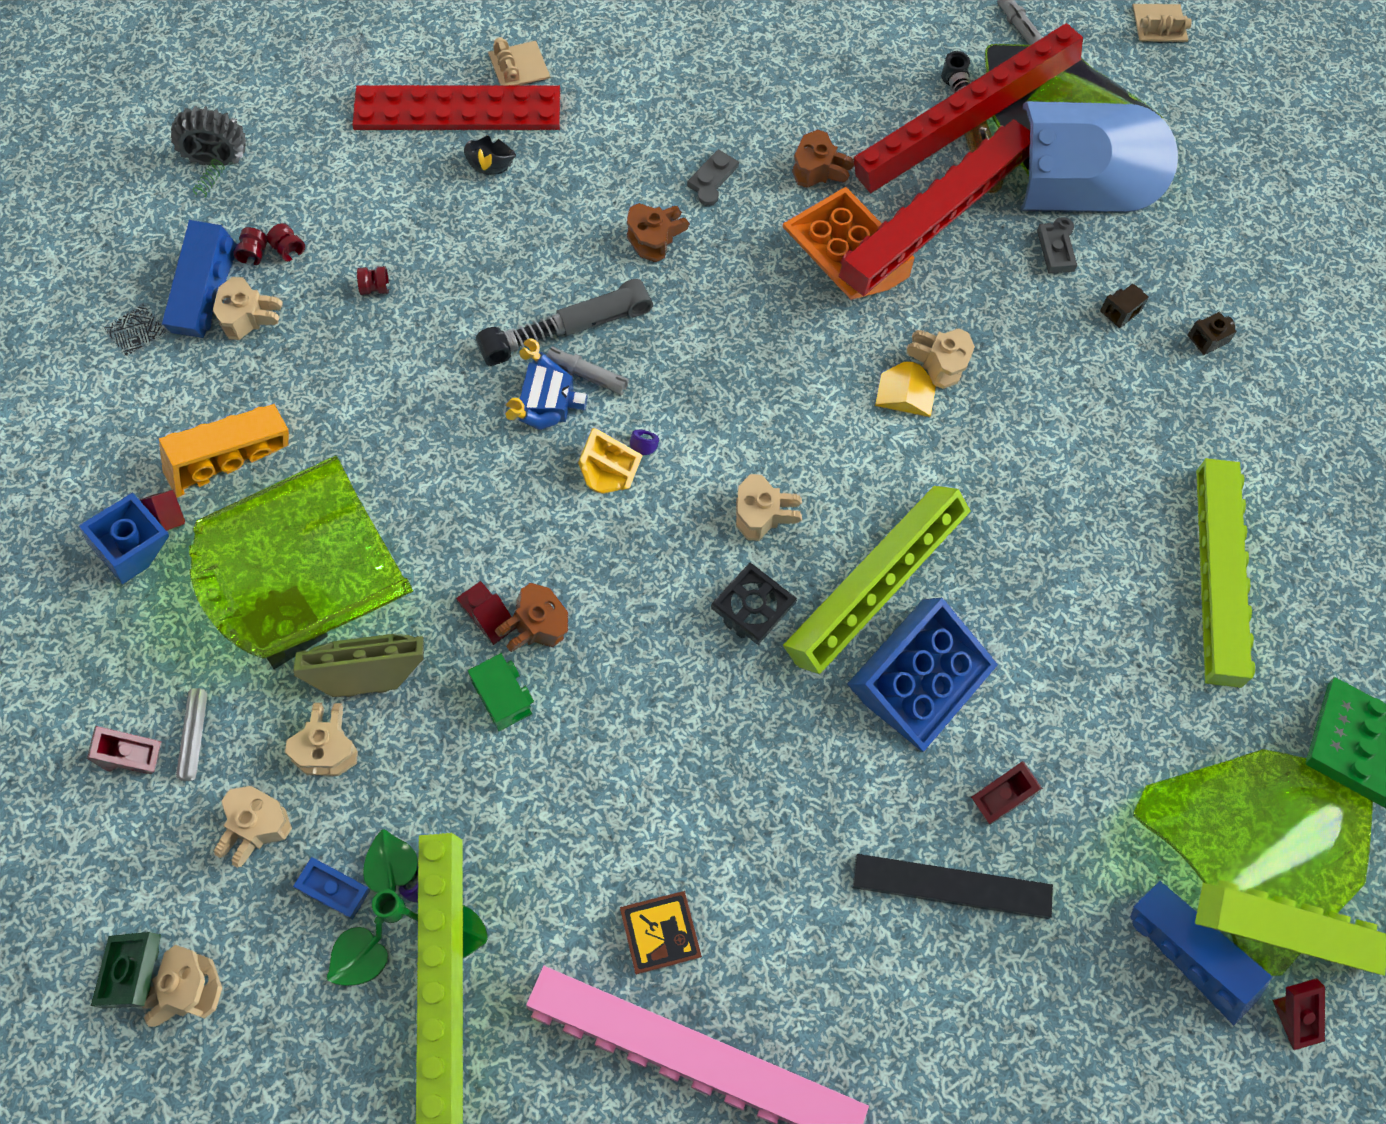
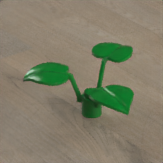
[327,829,488,986]

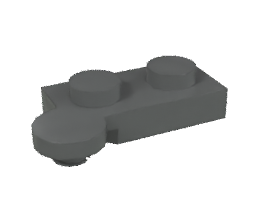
[687,149,739,206]
[1037,217,1077,274]

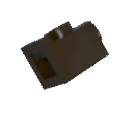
[1100,283,1149,328]
[1187,311,1237,355]

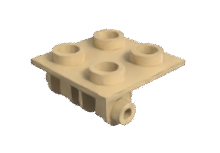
[1132,4,1192,42]
[488,37,550,85]

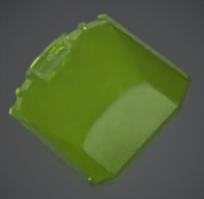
[189,455,413,659]

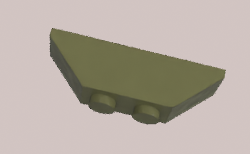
[293,633,424,697]

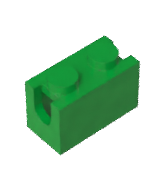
[467,653,534,732]

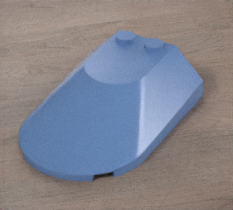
[1021,101,1178,212]

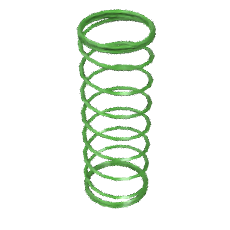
[193,159,225,197]

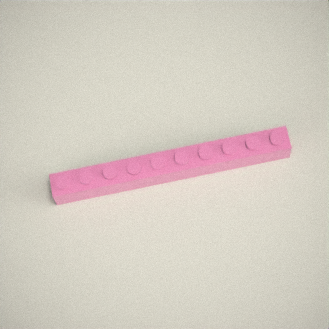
[526,966,869,1124]

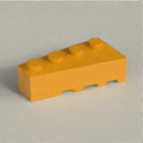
[158,404,289,498]

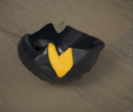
[464,135,516,175]

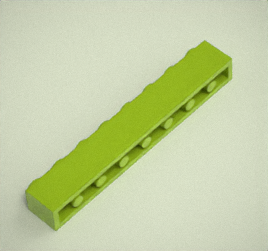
[1196,458,1255,688]
[783,486,971,674]
[416,833,463,1124]

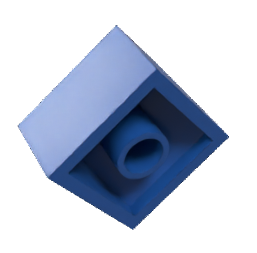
[79,492,169,584]

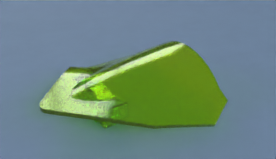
[1133,749,1373,976]

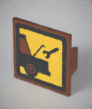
[620,891,702,975]

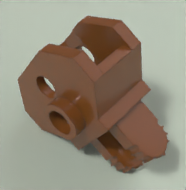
[792,129,854,188]
[627,203,690,262]
[495,583,568,652]

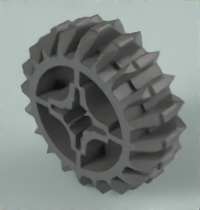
[171,106,246,165]

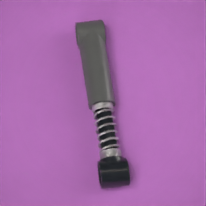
[475,279,653,366]

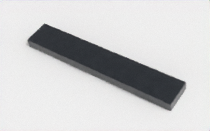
[852,854,1053,919]

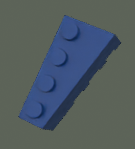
[162,220,236,338]
[1130,881,1272,1026]

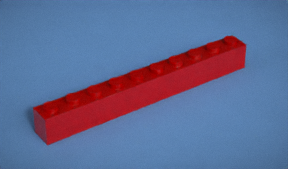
[853,23,1083,194]
[839,119,1030,297]

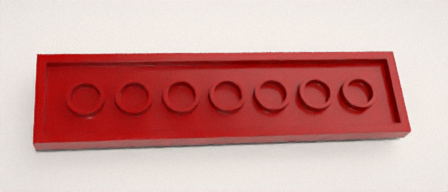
[352,85,560,130]

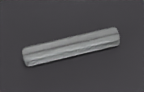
[176,688,208,781]

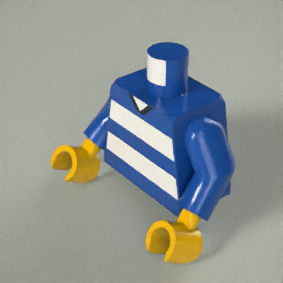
[505,338,588,430]

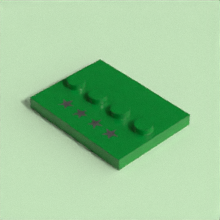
[1305,677,1386,809]

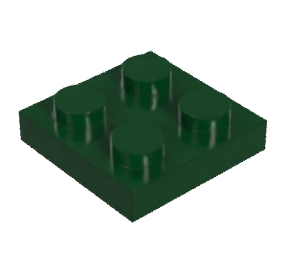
[91,932,161,1008]

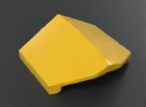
[875,362,936,417]
[578,428,642,494]

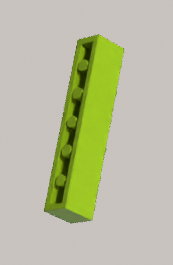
[1195,880,1386,976]

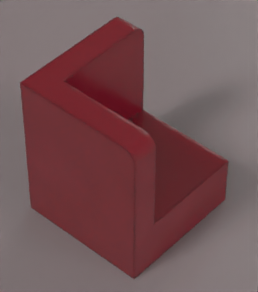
[139,489,185,531]

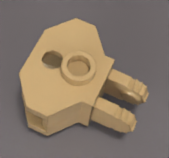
[213,277,283,340]
[907,328,975,389]
[736,474,802,541]
[285,703,358,776]
[214,786,292,868]
[142,945,222,1027]

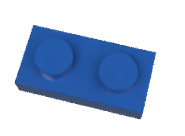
[293,857,370,920]

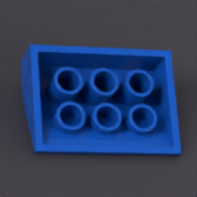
[847,597,998,752]

